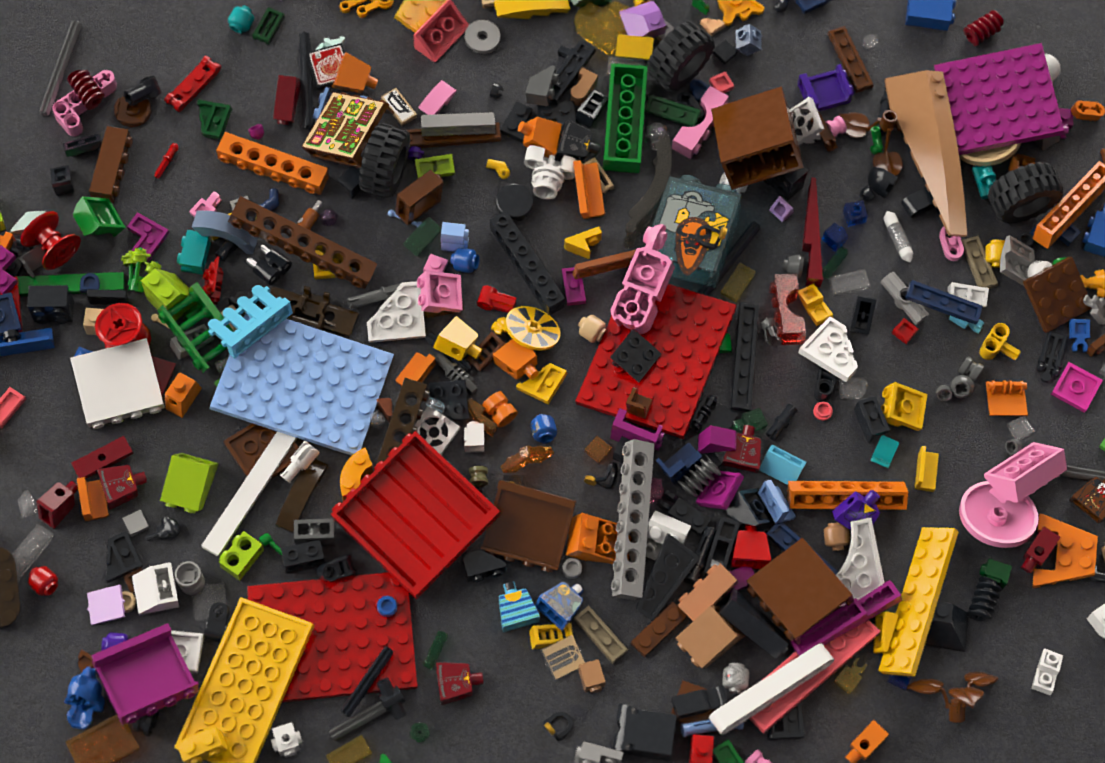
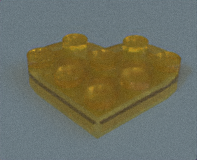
[574,1,630,56]

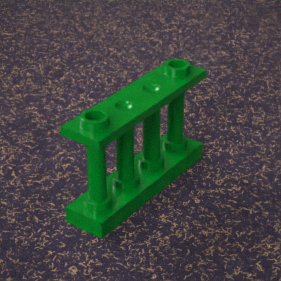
[157,282,234,373]

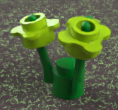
[121,247,162,293]

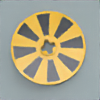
[505,306,560,351]

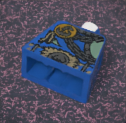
[535,582,583,631]

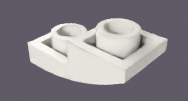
[1031,649,1063,696]

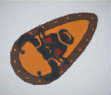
[676,217,712,276]

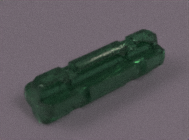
[822,246,848,279]
[423,631,448,669]

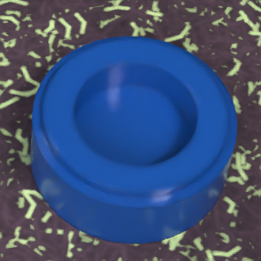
[377,596,397,617]

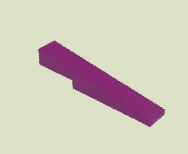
[789,580,902,656]

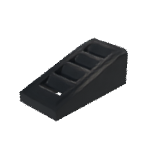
[575,89,608,128]

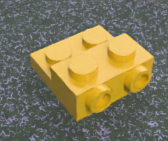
[881,382,927,431]

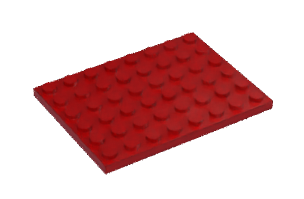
[575,284,737,439]
[247,572,417,702]

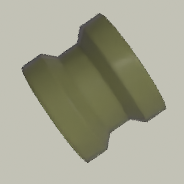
[469,466,488,487]

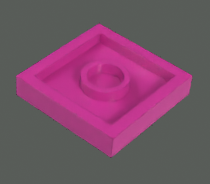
[1051,362,1103,413]

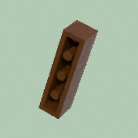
[89,126,133,203]

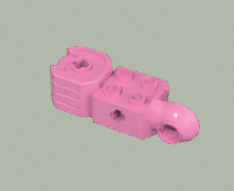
[611,224,675,334]

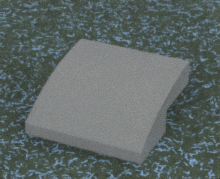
[1000,235,1035,287]

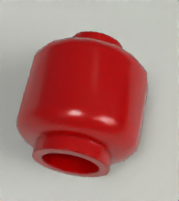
[28,566,58,596]

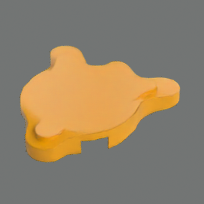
[718,0,764,26]

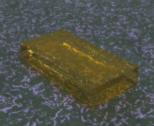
[721,263,756,303]
[326,735,372,763]

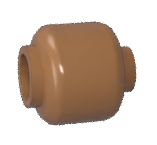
[824,522,850,551]

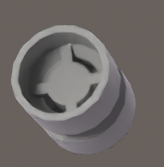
[175,561,205,595]

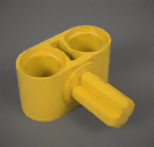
[979,323,1021,360]

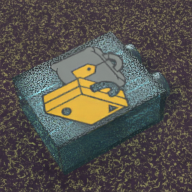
[652,175,742,288]

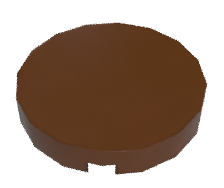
[114,96,151,127]

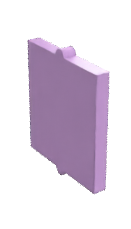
[87,585,125,625]

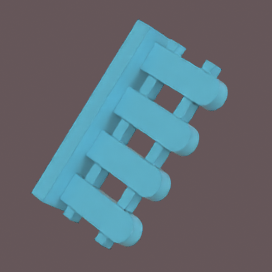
[208,285,293,359]

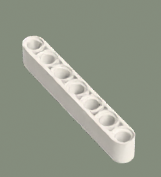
[709,643,834,735]

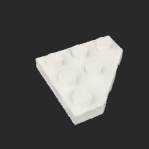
[367,281,426,343]
[798,317,858,382]

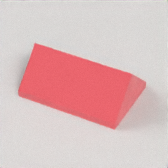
[414,0,469,62]

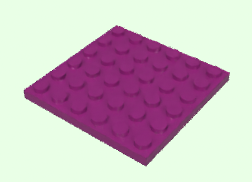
[934,43,1064,155]

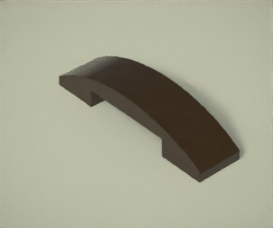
[276,459,328,533]

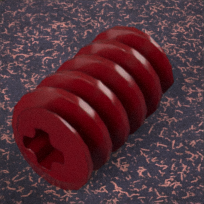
[964,10,1004,46]
[67,70,105,110]

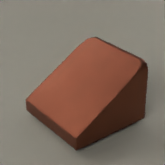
[376,398,393,423]

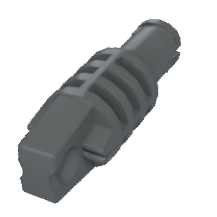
[435,353,478,395]

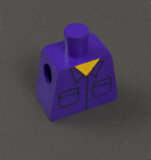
[832,490,880,530]

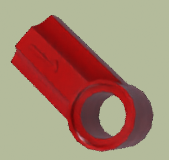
[476,286,517,313]

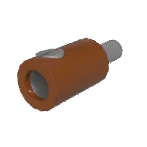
[298,200,323,230]

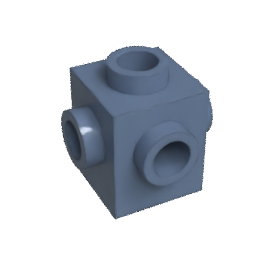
[735,24,762,56]

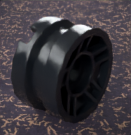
[132,710,159,737]

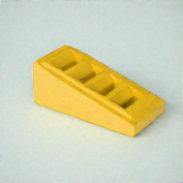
[873,612,898,654]
[529,623,574,649]

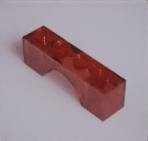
[770,274,806,345]

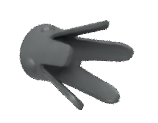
[761,317,784,346]

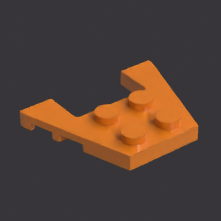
[1033,514,1098,588]

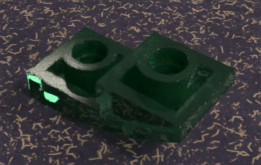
[403,217,442,257]

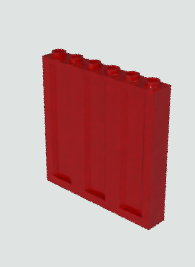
[331,431,500,600]

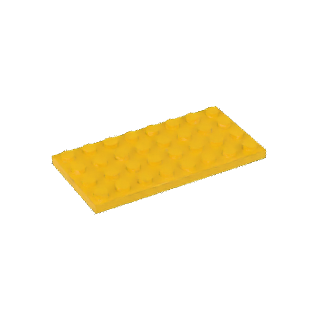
[174,597,315,763]

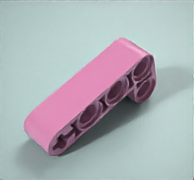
[52,70,117,137]

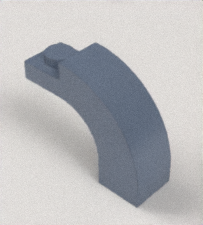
[192,211,258,254]

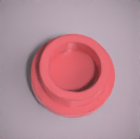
[813,402,833,421]

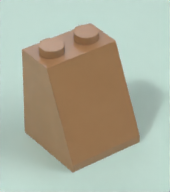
[676,606,745,668]

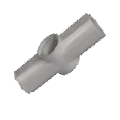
[880,272,929,325]

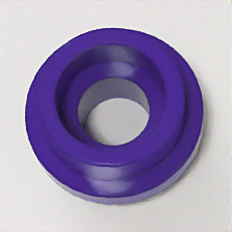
[408,146,424,161]

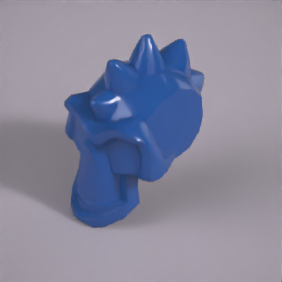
[64,666,105,730]

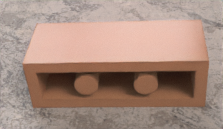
[678,563,738,621]

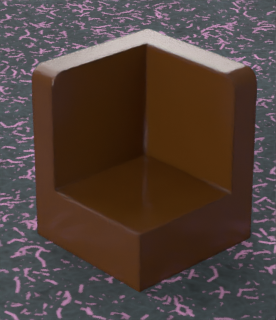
[626,387,653,419]

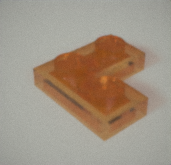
[500,445,554,473]

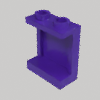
[797,64,854,112]

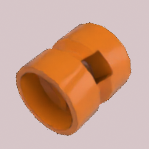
[482,391,518,428]

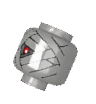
[722,663,749,694]

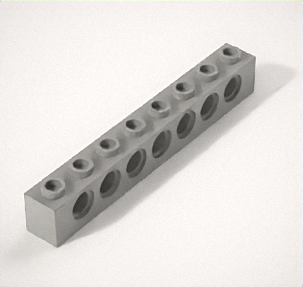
[611,439,654,600]

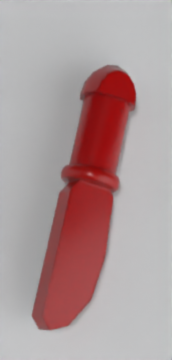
[154,143,179,179]

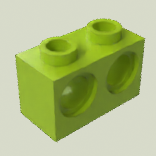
[415,154,455,179]
[219,531,264,581]

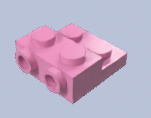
[417,270,463,313]

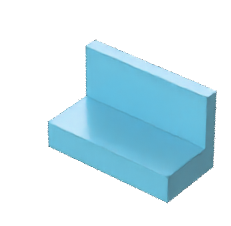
[759,445,806,485]

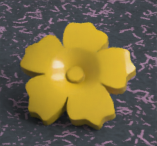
[491,317,507,335]

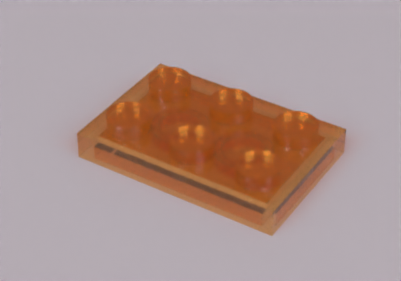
[65,715,140,763]

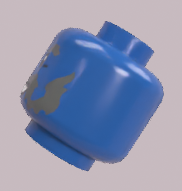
[530,414,557,444]

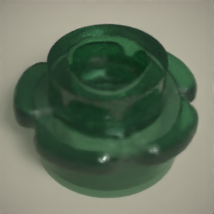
[410,722,430,742]

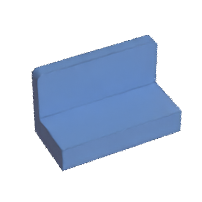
[758,480,796,524]

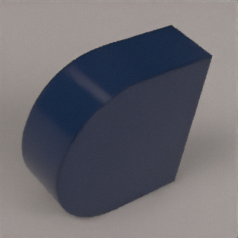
[80,273,100,293]

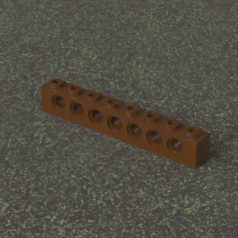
[228,196,377,289]

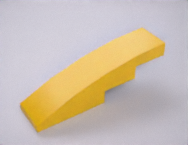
[494,0,570,19]

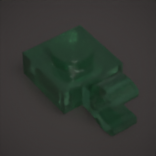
[732,408,768,432]

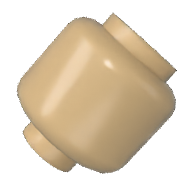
[578,315,607,343]

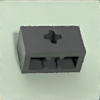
[294,519,335,546]

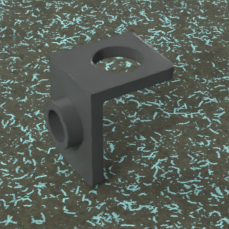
[18,245,45,278]

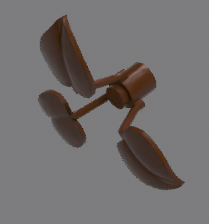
[838,110,903,176]
[906,672,998,723]

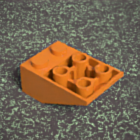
[566,513,631,564]

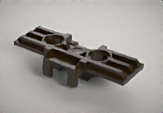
[264,286,359,337]

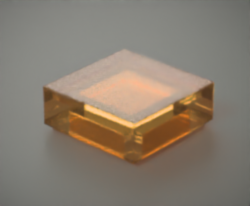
[584,436,612,463]

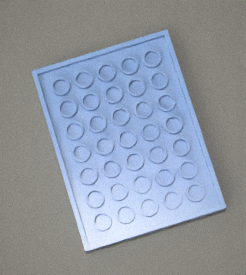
[210,313,394,456]

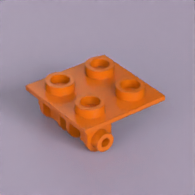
[985,380,1028,416]

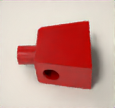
[731,524,771,569]
[689,735,714,763]

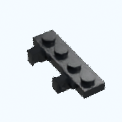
[550,40,596,104]

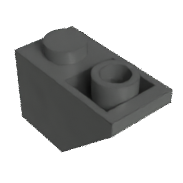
[525,66,559,106]

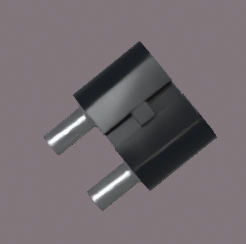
[246,245,292,285]

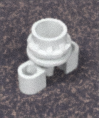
[524,145,577,199]

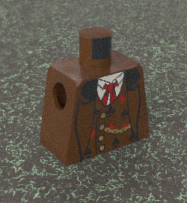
[1070,477,1105,524]

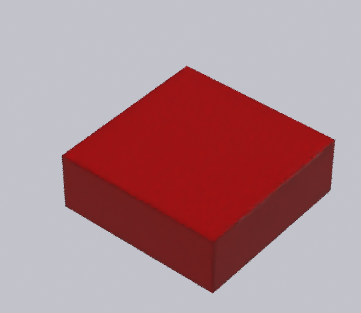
[892,318,919,344]

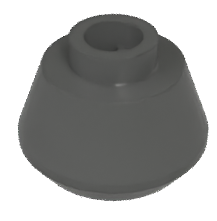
[783,254,804,280]

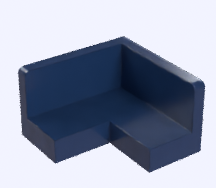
[656,443,704,485]

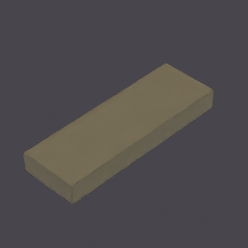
[961,236,998,289]
[573,606,628,664]

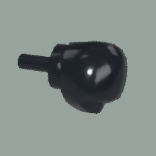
[146,517,180,541]

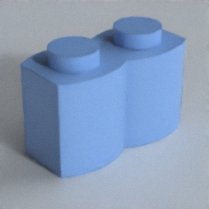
[441,222,469,252]

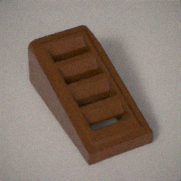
[467,331,506,372]

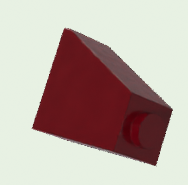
[273,75,301,125]

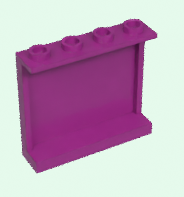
[92,623,199,725]

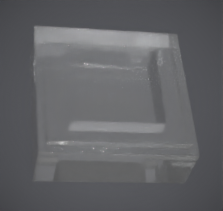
[1007,416,1034,440]

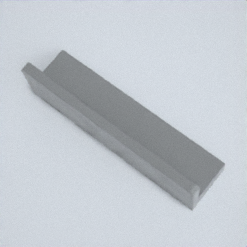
[421,112,495,136]

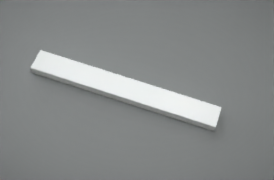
[201,431,297,557]

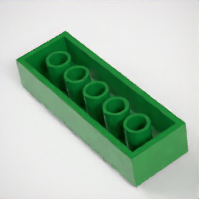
[603,63,648,173]

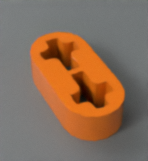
[1071,101,1105,121]

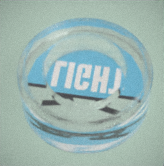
[426,397,446,412]

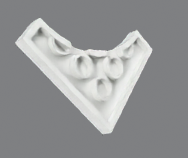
[836,518,884,607]

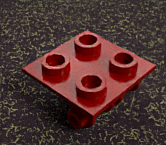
[202,256,223,305]

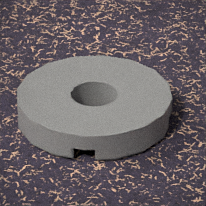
[465,20,500,54]

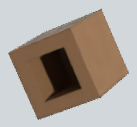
[578,659,605,693]

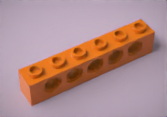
[216,132,329,195]
[1032,161,1105,249]
[787,481,908,510]

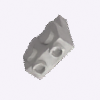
[574,741,623,763]

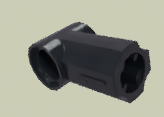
[124,75,162,106]

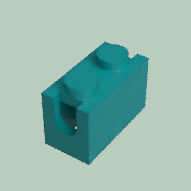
[177,230,211,275]

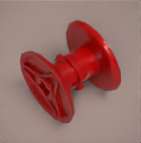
[20,211,81,270]
[95,303,151,349]

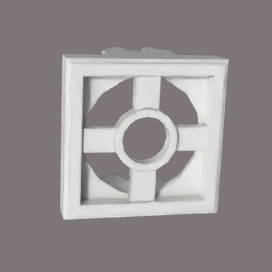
[790,97,824,145]
[415,405,461,456]

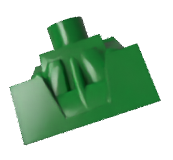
[73,196,126,237]

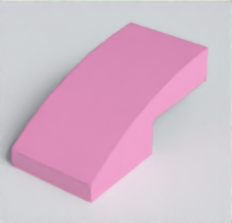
[418,81,457,115]

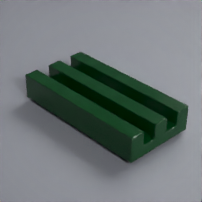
[252,7,285,45]

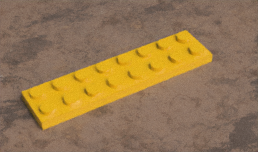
[878,527,958,677]

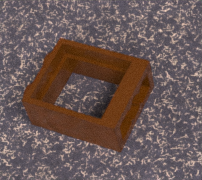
[395,170,443,226]

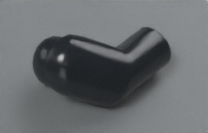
[774,0,789,13]

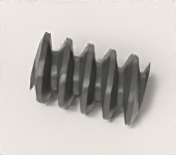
[677,455,721,497]

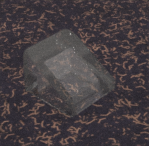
[18,490,37,518]

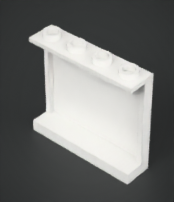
[70,338,165,429]

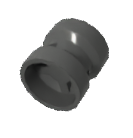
[958,356,984,382]

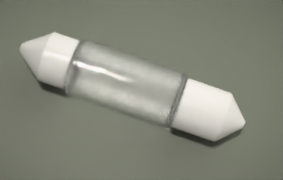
[883,211,913,262]

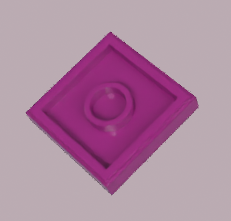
[696,471,744,510]

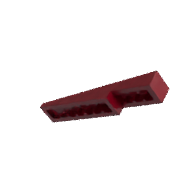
[802,177,823,288]

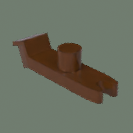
[808,110,838,152]

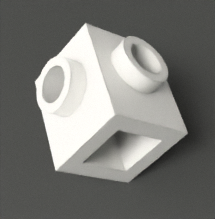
[271,722,302,757]

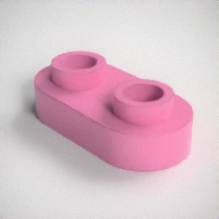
[939,227,964,261]

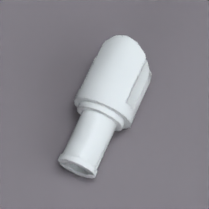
[280,441,320,483]

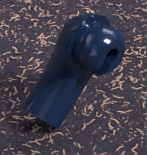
[260,189,279,211]

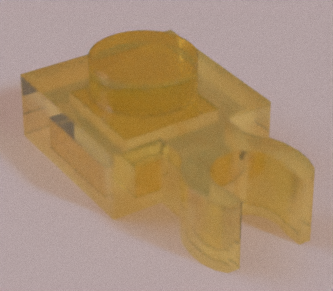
[834,658,867,695]

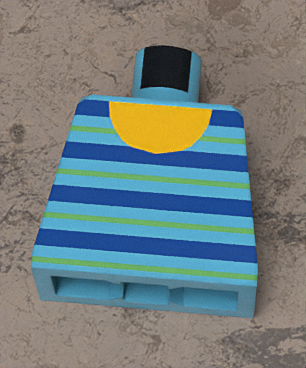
[499,581,540,632]

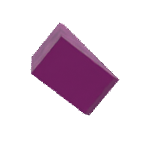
[698,425,736,454]

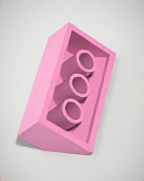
[984,442,1067,503]

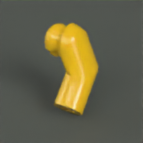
[486,159,510,179]

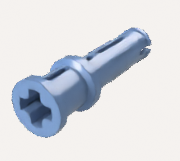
[681,719,744,737]

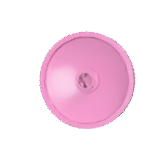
[959,481,1038,548]

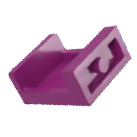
[610,408,665,452]

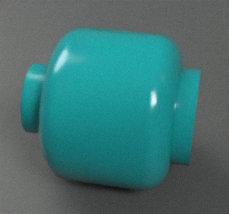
[228,5,255,34]

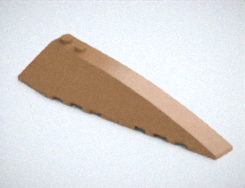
[884,70,967,237]

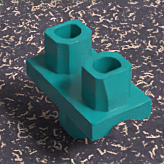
[972,166,996,199]

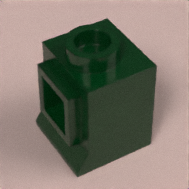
[979,559,1012,590]

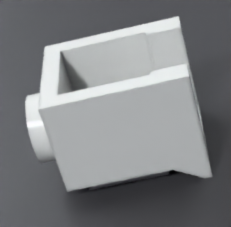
[464,421,484,452]

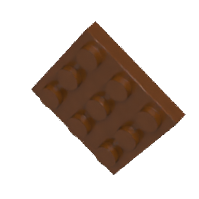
[1022,257,1091,332]
[223,423,299,480]

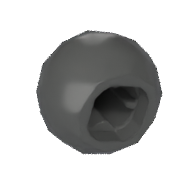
[950,375,975,399]

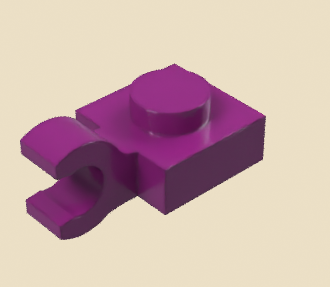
[1059,108,1074,139]

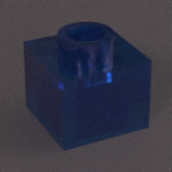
[843,200,868,226]
[822,223,848,252]

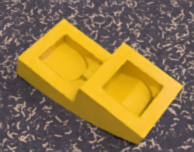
[797,284,833,326]

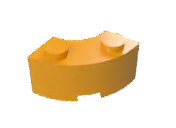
[340,448,373,501]

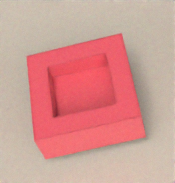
[709,71,734,93]

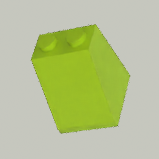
[141,268,197,321]
[160,453,219,513]

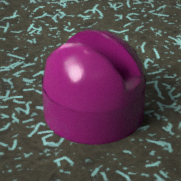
[248,124,264,139]

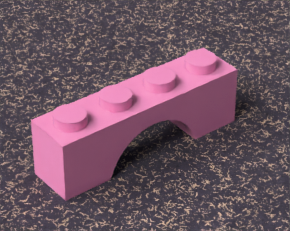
[672,86,729,159]

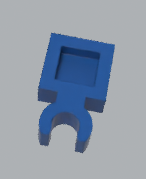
[1069,319,1090,352]

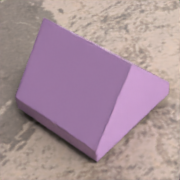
[769,196,793,222]

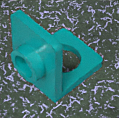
[871,435,899,468]

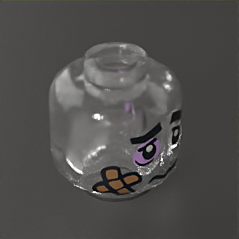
[645,123,669,150]

